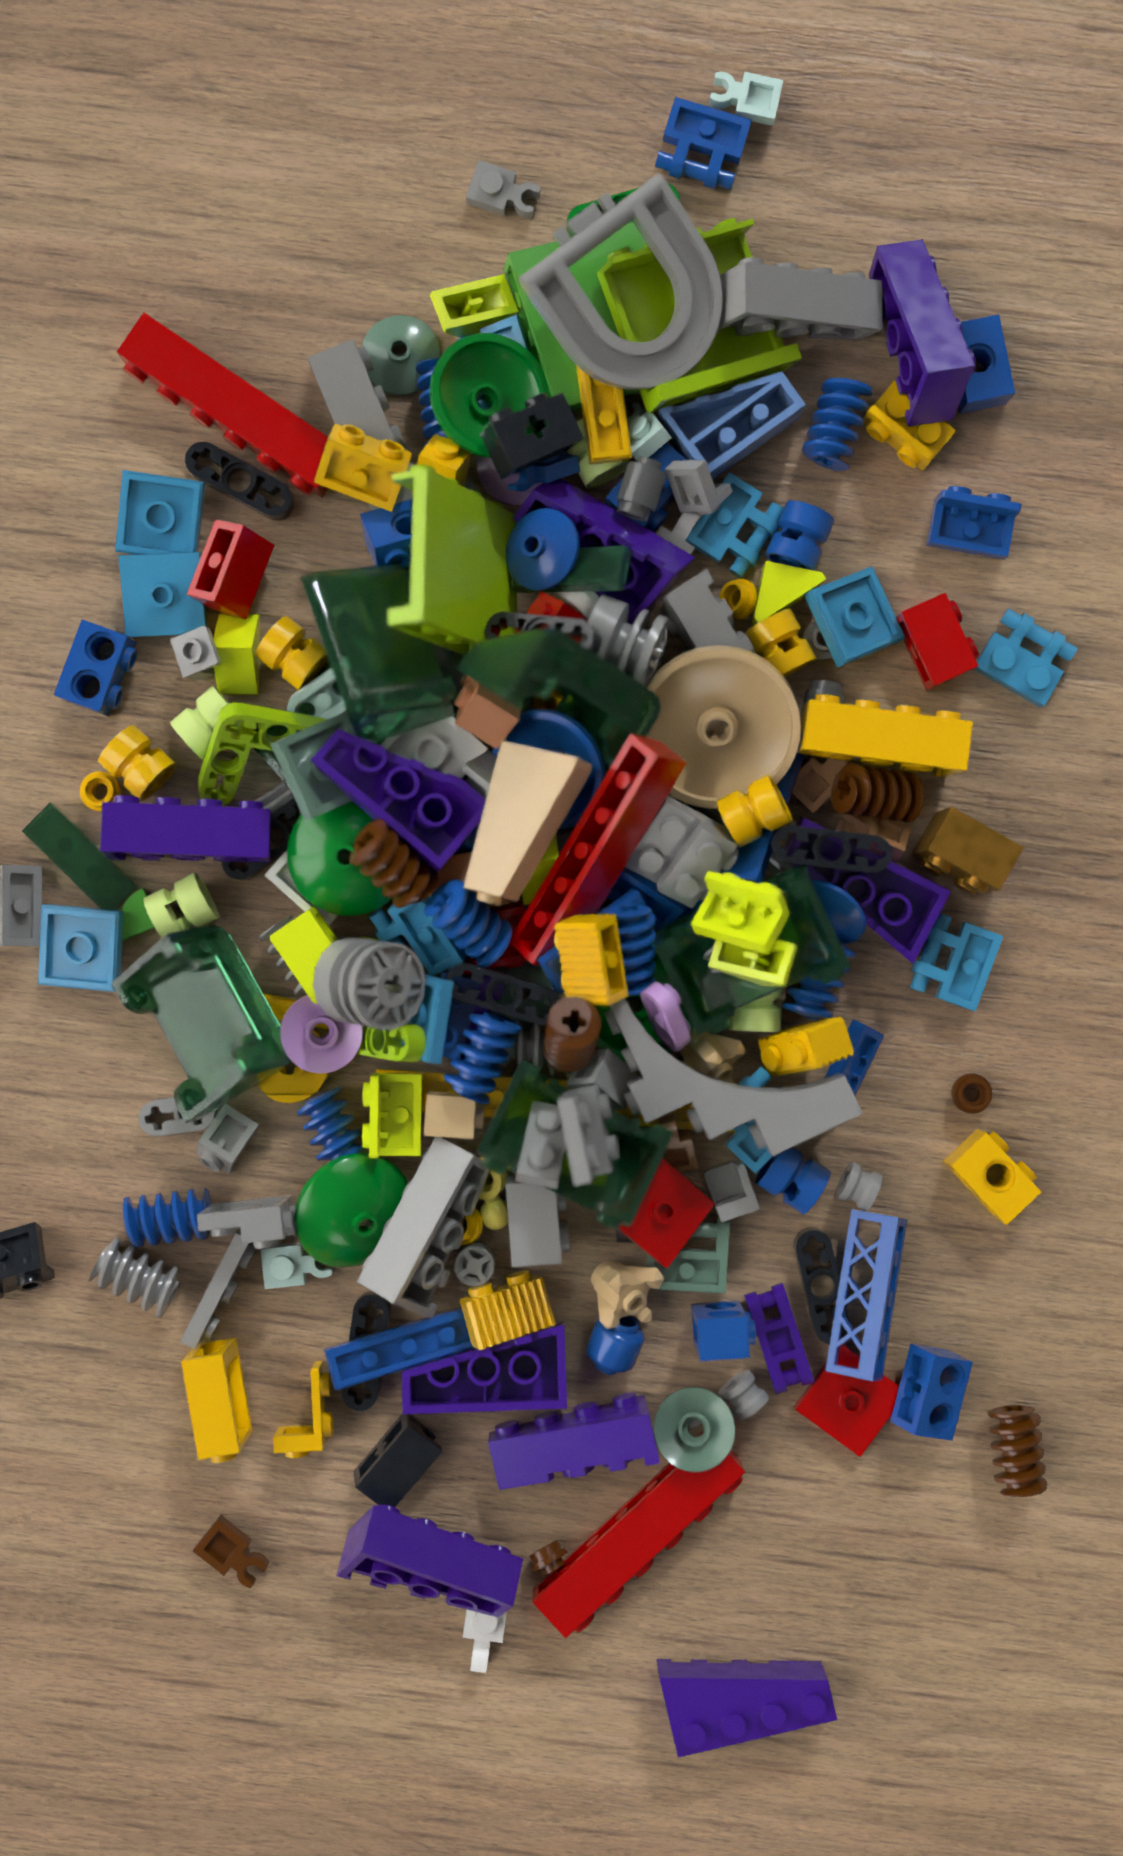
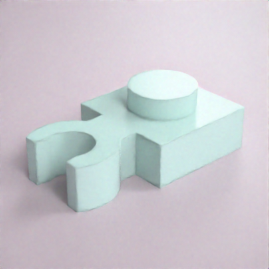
[709,72,784,126]
[627,402,672,461]
[260,1243,334,1289]

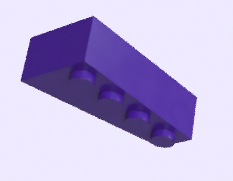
[868,239,975,427]
[784,816,951,964]

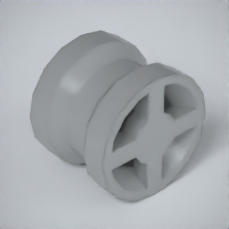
[835,1161,882,1211]
[455,1241,495,1286]
[718,1369,769,1421]

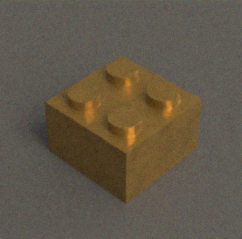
[912,807,1024,896]

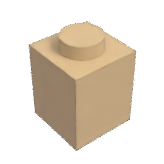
[424,1091,485,1139]

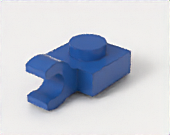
[508,453,580,492]

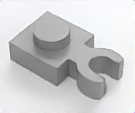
[466,160,541,219]

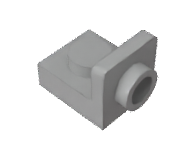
[664,460,732,515]
[170,626,221,680]
[196,1104,259,1174]

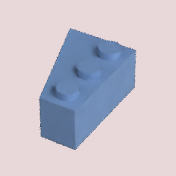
[657,372,806,480]

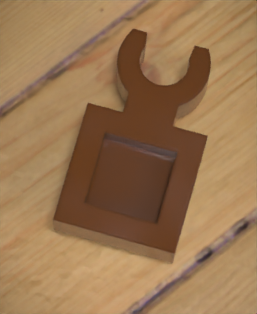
[193,1514,269,1588]

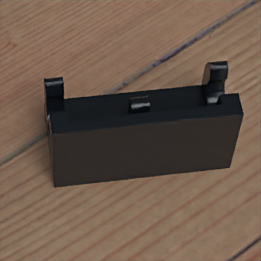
[353,1414,442,1507]

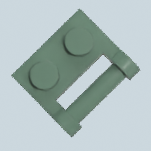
[646,1218,730,1294]

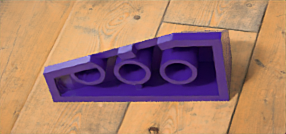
[311,729,486,874]

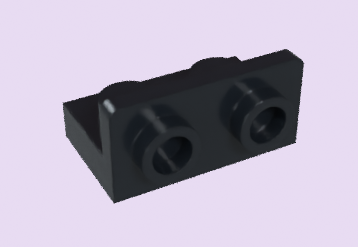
[0,1222,55,1299]

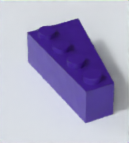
[513,478,695,625]
[100,795,272,862]
[402,1321,567,1414]
[488,1392,660,1490]
[336,1505,523,1617]
[656,1659,837,1758]

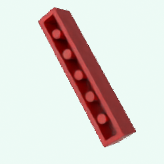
[116,312,329,498]
[510,733,687,966]
[532,1432,745,1639]

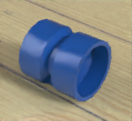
[765,500,835,571]
[755,1147,831,1215]

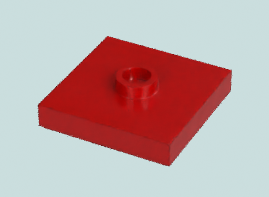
[604,1153,715,1268]
[794,1345,900,1457]

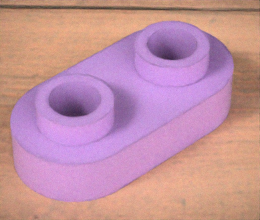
[640,982,691,1053]

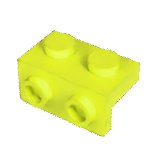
[691,871,790,955]
[362,1073,423,1158]

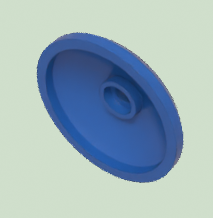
[492,709,606,829]

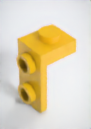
[273,1361,334,1458]

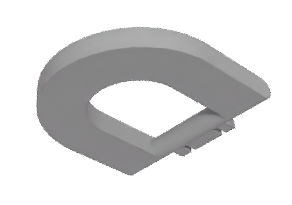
[518,174,722,390]

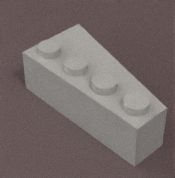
[715,258,883,340]
[307,339,414,511]
[660,569,756,654]
[357,1137,491,1319]

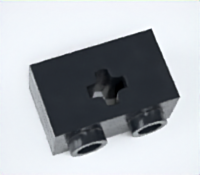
[480,392,584,480]

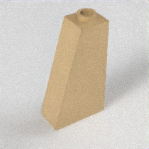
[464,741,592,906]

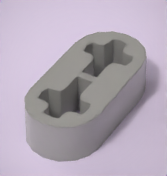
[139,1093,218,1136]

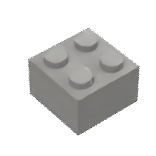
[506,1174,569,1267]

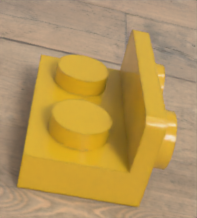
[863,380,956,472]
[314,424,412,512]

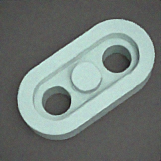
[287,666,361,731]

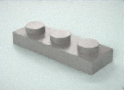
[180,1229,257,1349]

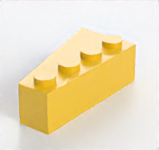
[797,694,973,778]

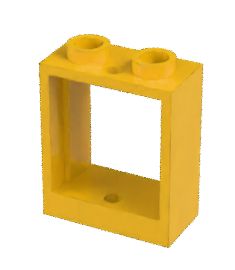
[181,1337,253,1463]

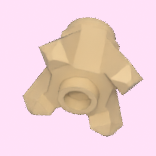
[680,1025,745,1084]
[591,1260,664,1329]

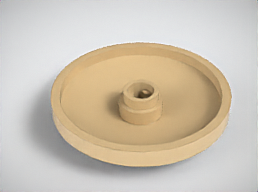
[635,646,801,809]

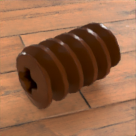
[831,763,925,823]
[349,819,439,908]
[543,996,601,1073]
[987,1405,1047,1497]

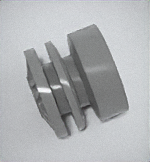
[573,594,669,700]
[313,937,426,1030]

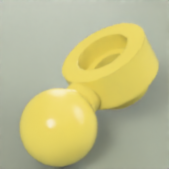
[479,1156,509,1230]

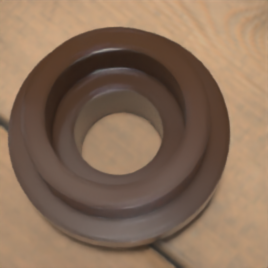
[951,1073,992,1114]
[529,1540,568,1576]

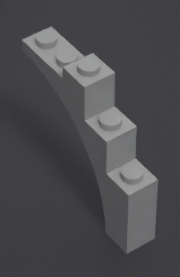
[604,998,863,1156]

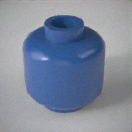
[586,1315,645,1375]

